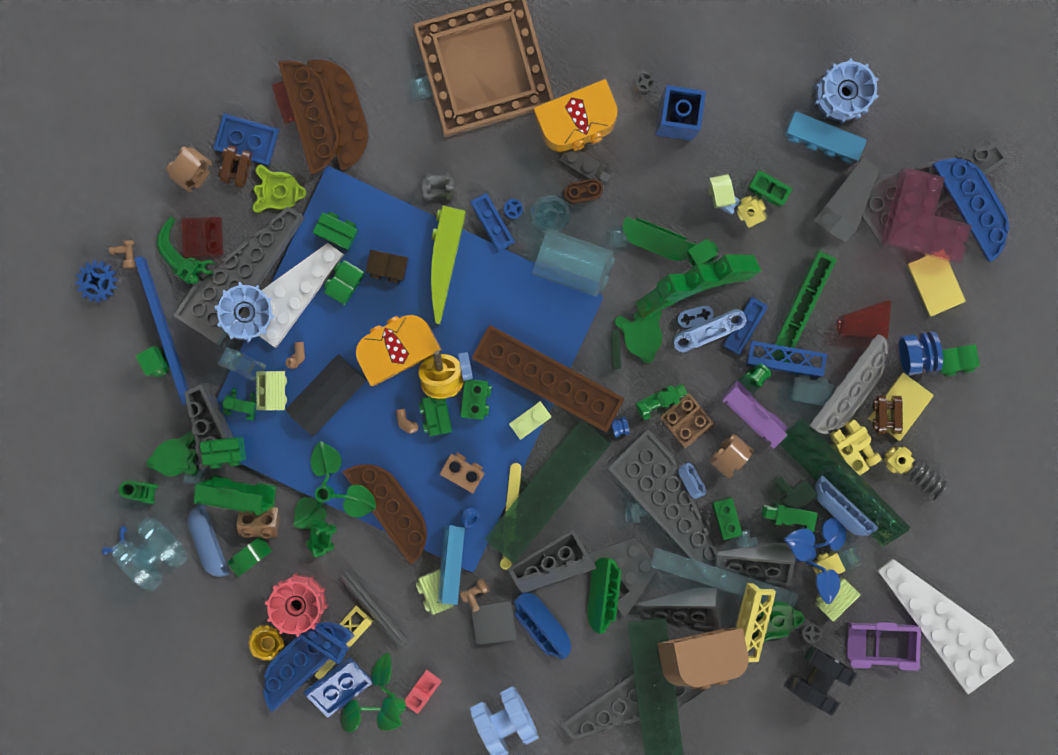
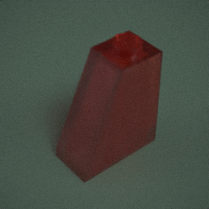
[836,300,891,339]

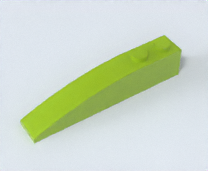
[431,206,466,325]

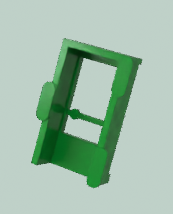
[194,475,277,515]

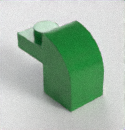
[227,537,272,577]

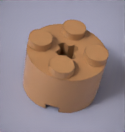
[166,146,212,192]
[709,434,754,479]

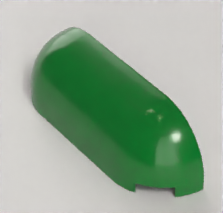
[623,216,697,261]
[587,557,621,634]

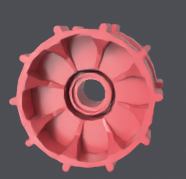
[265,573,329,637]

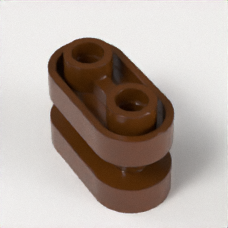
[218,145,253,188]
[564,179,603,205]
[872,396,903,434]

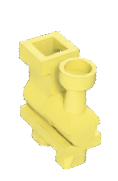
[829,419,882,478]

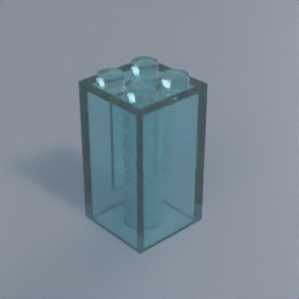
[532,228,615,297]

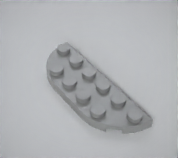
[810,334,888,434]

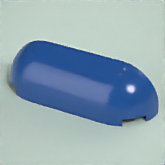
[514,593,571,660]

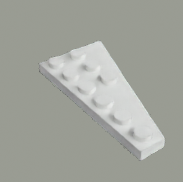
[240,243,344,348]

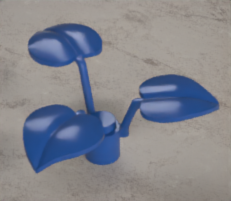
[784,518,846,604]

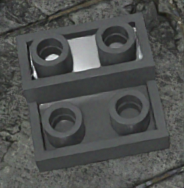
[471,600,517,645]

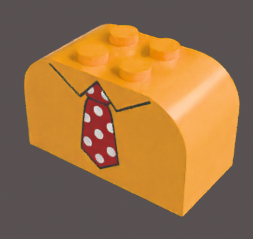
[534,79,618,152]
[356,315,442,386]

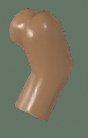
[286,342,305,369]
[395,409,418,434]

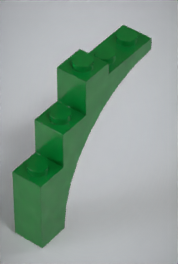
[636,255,761,319]

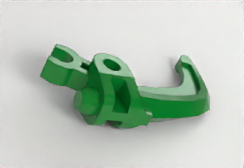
[156,216,215,284]

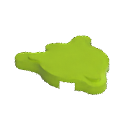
[252,165,307,213]

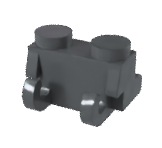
[422,172,454,200]

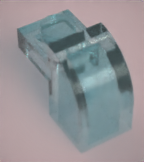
[218,347,266,381]

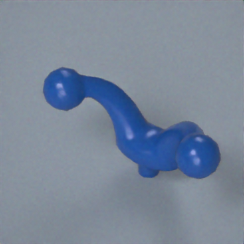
[102,526,129,555]

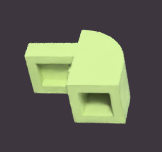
[708,174,736,208]

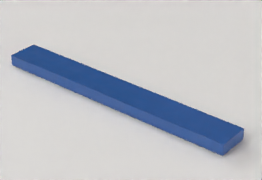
[134,256,189,405]

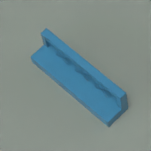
[437,525,465,605]

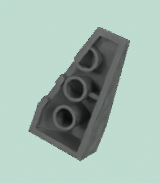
[814,158,879,242]
[715,543,795,586]
[639,587,720,630]

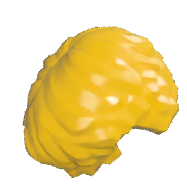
[248,625,284,661]

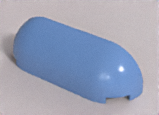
[814,475,878,536]
[187,504,230,577]

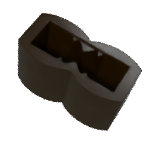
[366,250,409,283]

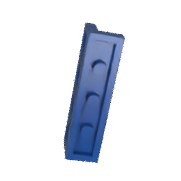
[745,341,827,378]

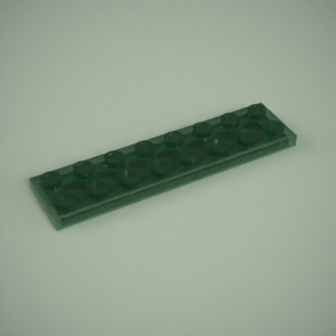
[779,418,910,547]
[484,420,611,563]
[627,617,684,755]

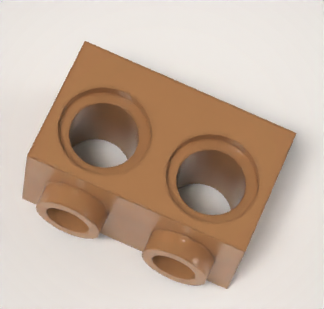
[440,453,485,493]
[236,508,280,538]

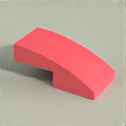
[405,669,442,714]

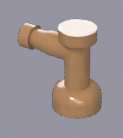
[109,240,137,269]
[460,578,489,612]

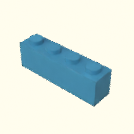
[784,111,867,165]

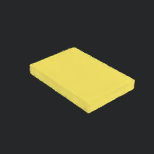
[907,249,966,317]
[868,373,934,441]

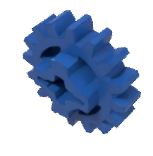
[75,260,119,302]

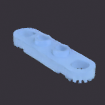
[673,309,747,352]

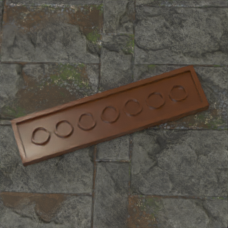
[471,325,625,432]

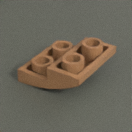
[660,393,715,449]

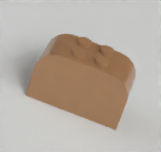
[657,628,749,690]

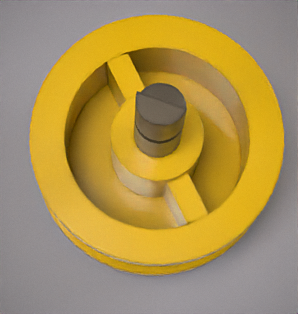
[419,350,463,399]

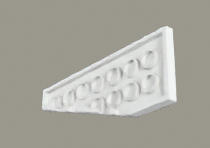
[877,559,1014,694]

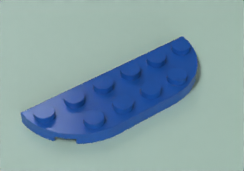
[932,158,1009,262]
[263,622,355,712]

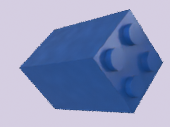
[655,85,706,141]

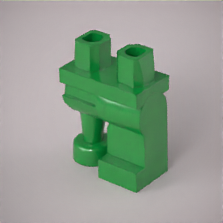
[634,384,688,421]
[761,503,817,532]

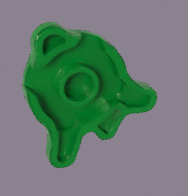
[614,311,663,363]
[147,431,198,477]
[753,602,805,643]

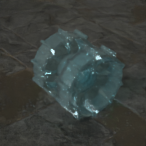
[112,516,187,592]

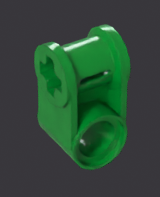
[739,364,772,394]
[119,480,159,504]

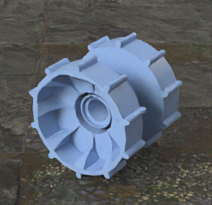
[814,58,879,125]
[215,282,275,342]
[470,686,539,755]

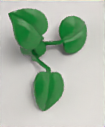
[293,441,376,529]
[341,653,406,733]

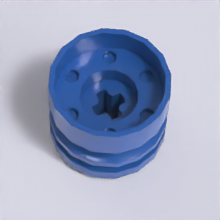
[899,331,943,376]

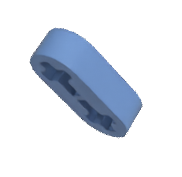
[677,306,713,328]
[458,352,473,381]
[679,463,706,499]

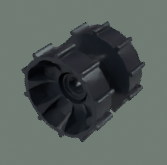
[783,644,858,716]

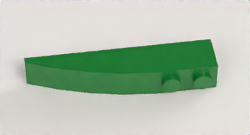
[771,249,837,363]

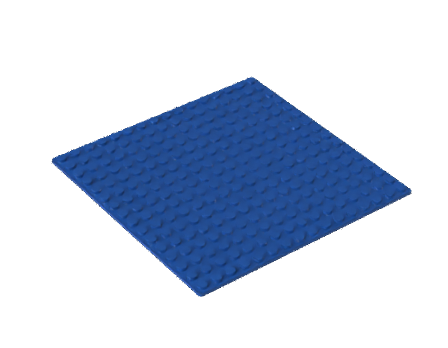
[216,167,603,572]

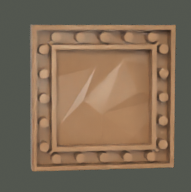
[413,0,554,137]

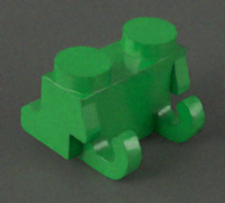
[222,388,257,421]
[306,520,337,557]

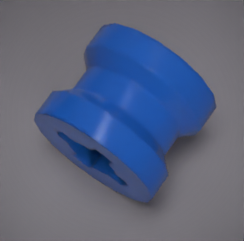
[504,199,523,219]
[611,416,630,438]

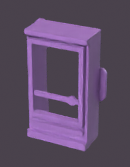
[723,380,787,449]
[846,622,921,670]

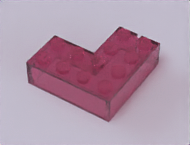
[882,168,972,263]

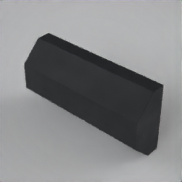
[286,354,367,436]

